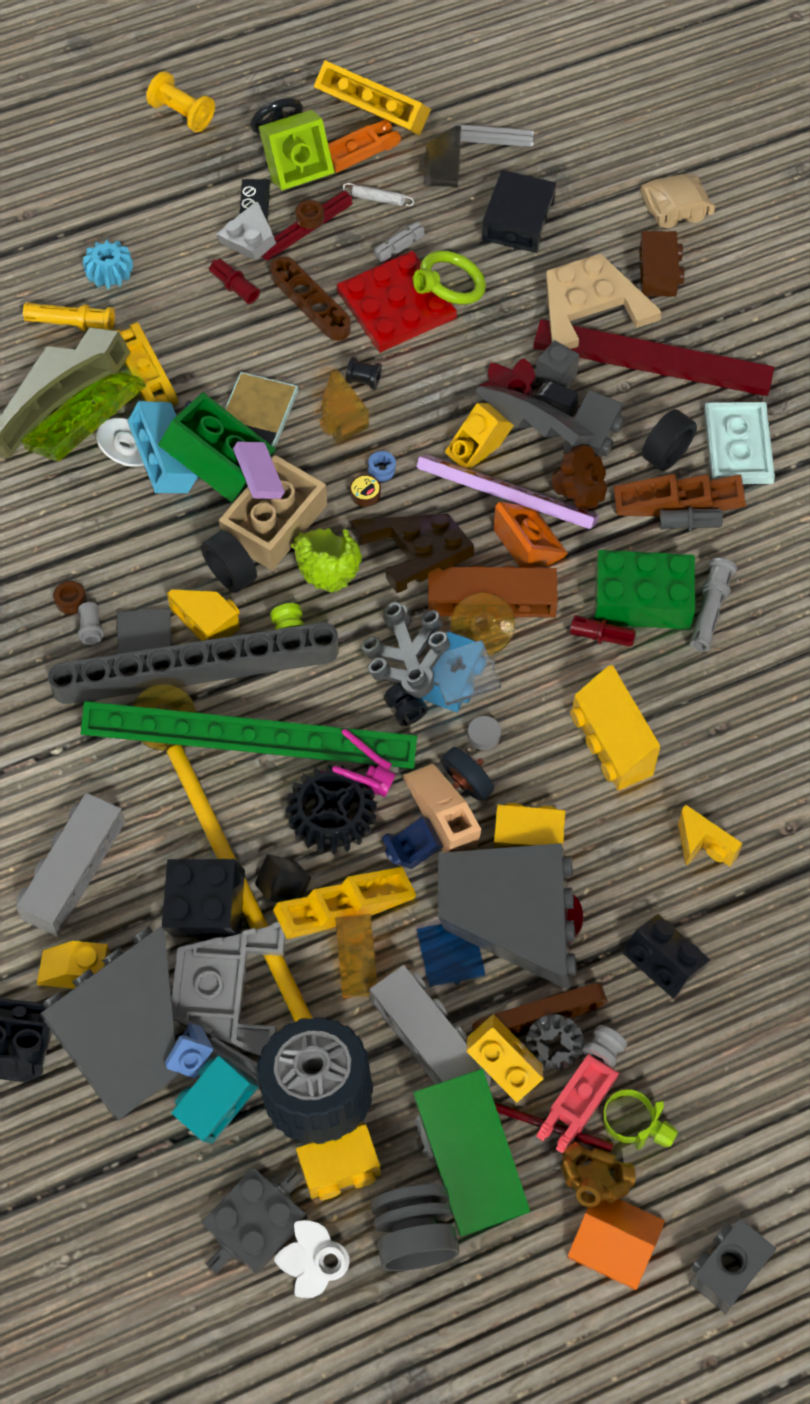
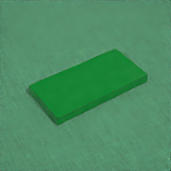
[412,1068,531,1237]

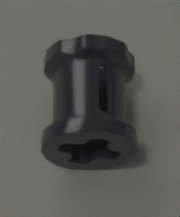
[345,357,382,390]

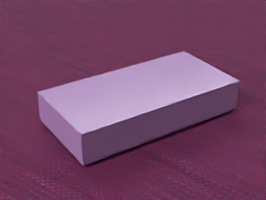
[233,442,285,499]

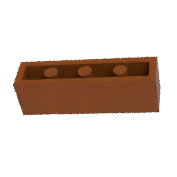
[428,565,558,618]

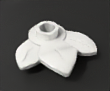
[274,1220,350,1298]

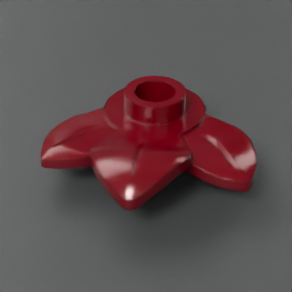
[479,358,535,397]

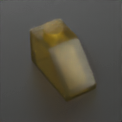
[319,368,369,444]
[335,914,377,998]

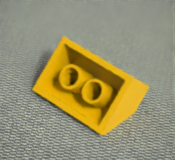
[570,664,661,791]

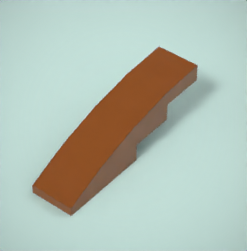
[614,474,747,516]

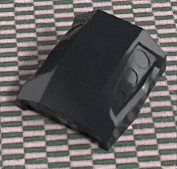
[0,998,52,1083]

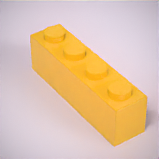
[313,60,431,136]

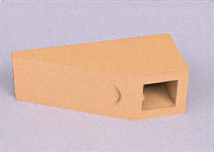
[403,764,481,853]

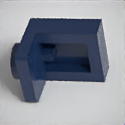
[382,817,443,869]

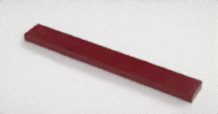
[533,319,775,397]

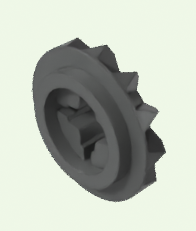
[526,1014,584,1071]

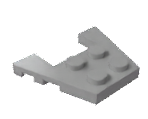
[171,922,286,1057]

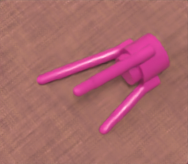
[320,729,397,798]

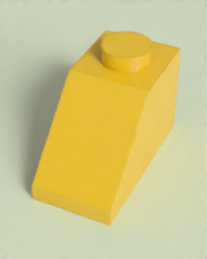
[167,589,240,641]
[37,941,111,989]

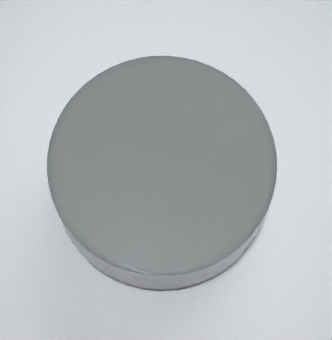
[468,716,501,750]

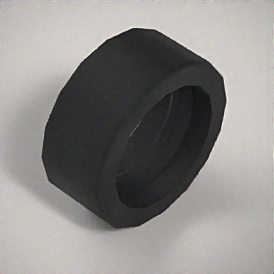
[642,409,697,471]
[201,530,257,593]

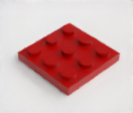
[337,251,457,353]

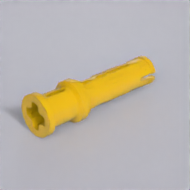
[23,302,115,331]

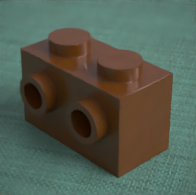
[639,231,684,297]

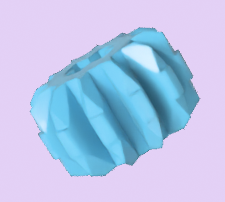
[83,239,133,289]

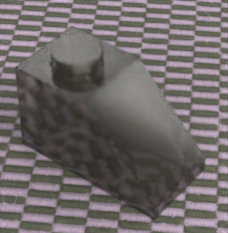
[419,126,461,188]

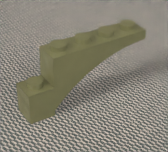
[0,328,131,458]

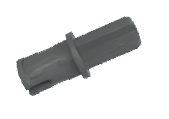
[660,506,723,531]

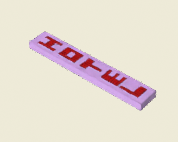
[416,455,600,529]

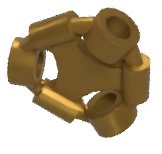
[560,1142,636,1207]

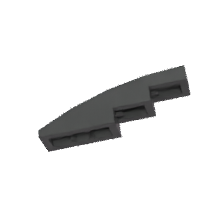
[476,386,595,446]

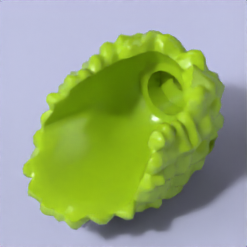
[291,528,362,593]

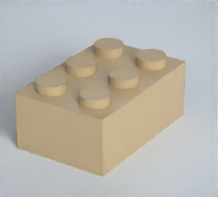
[219,455,327,571]

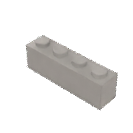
[16,793,126,937]
[369,965,491,1086]

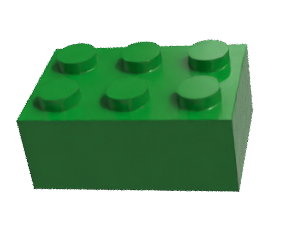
[158,392,276,503]
[594,550,695,630]

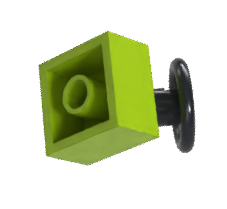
[250,98,335,190]

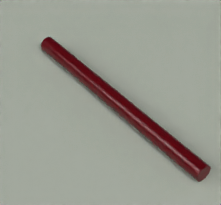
[494,1102,614,1152]

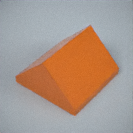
[494,502,568,568]
[567,1199,665,1290]

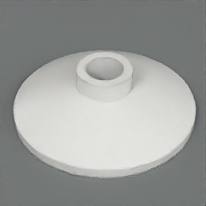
[96,418,144,467]

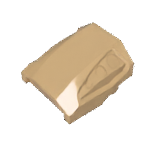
[640,174,715,228]

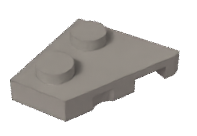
[216,202,276,261]

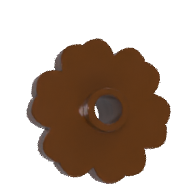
[552,445,607,510]

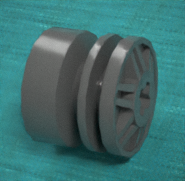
[370,1184,460,1271]

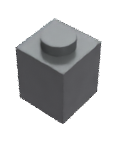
[535,340,579,388]

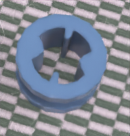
[368,451,396,481]

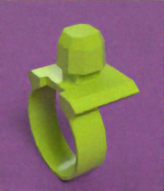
[602,1089,678,1150]

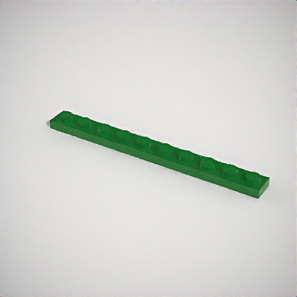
[80,701,417,769]

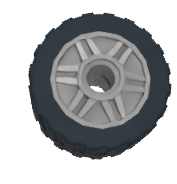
[257,1017,373,1144]

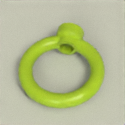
[413,250,486,305]

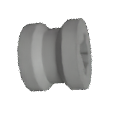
[582,1025,628,1069]

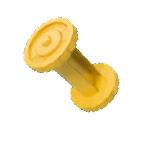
[146,71,215,133]

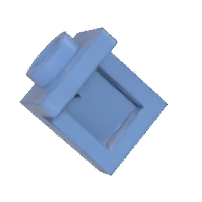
[165,1023,214,1079]

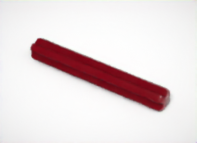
[261,190,353,261]

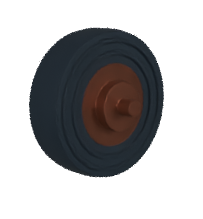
[441,747,494,801]

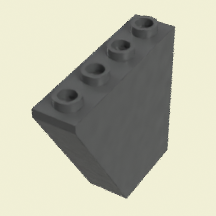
[438,843,577,988]
[39,926,178,1121]

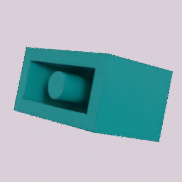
[171,1055,259,1144]

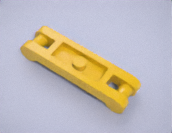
[114,322,179,406]

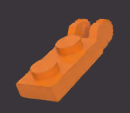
[328,119,401,173]

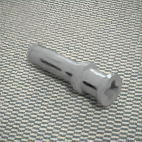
[689,558,737,652]

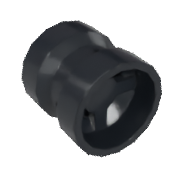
[384,683,428,726]

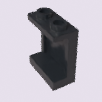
[482,170,557,253]

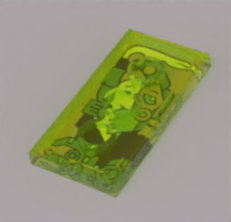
[21,371,146,462]

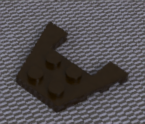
[351,514,474,593]

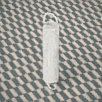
[343,183,414,206]

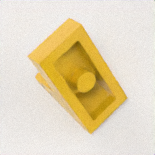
[678,805,743,867]

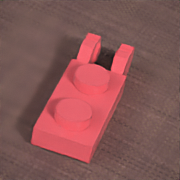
[536,1054,619,1154]

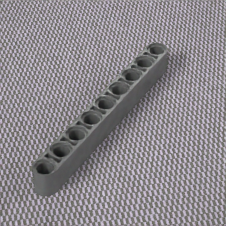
[48,623,339,704]

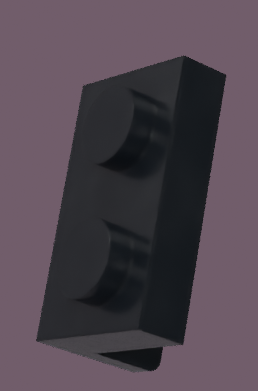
[622,914,710,998]

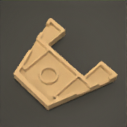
[546,254,662,349]

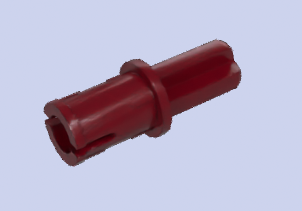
[209,259,260,305]
[570,615,636,647]

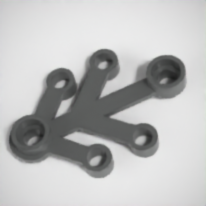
[361,602,451,697]

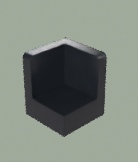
[255,854,311,903]

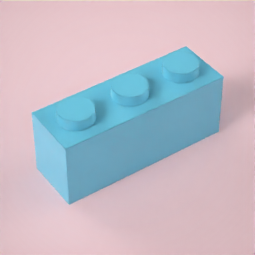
[127,401,198,493]

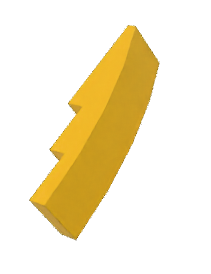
[273,867,417,939]

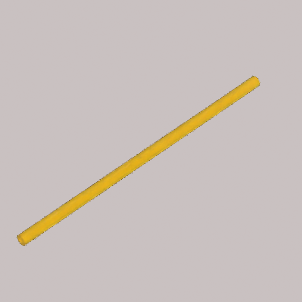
[167,745,364,1127]

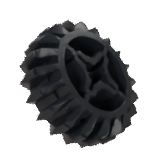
[286,764,377,855]

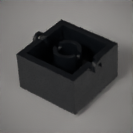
[162,859,245,941]

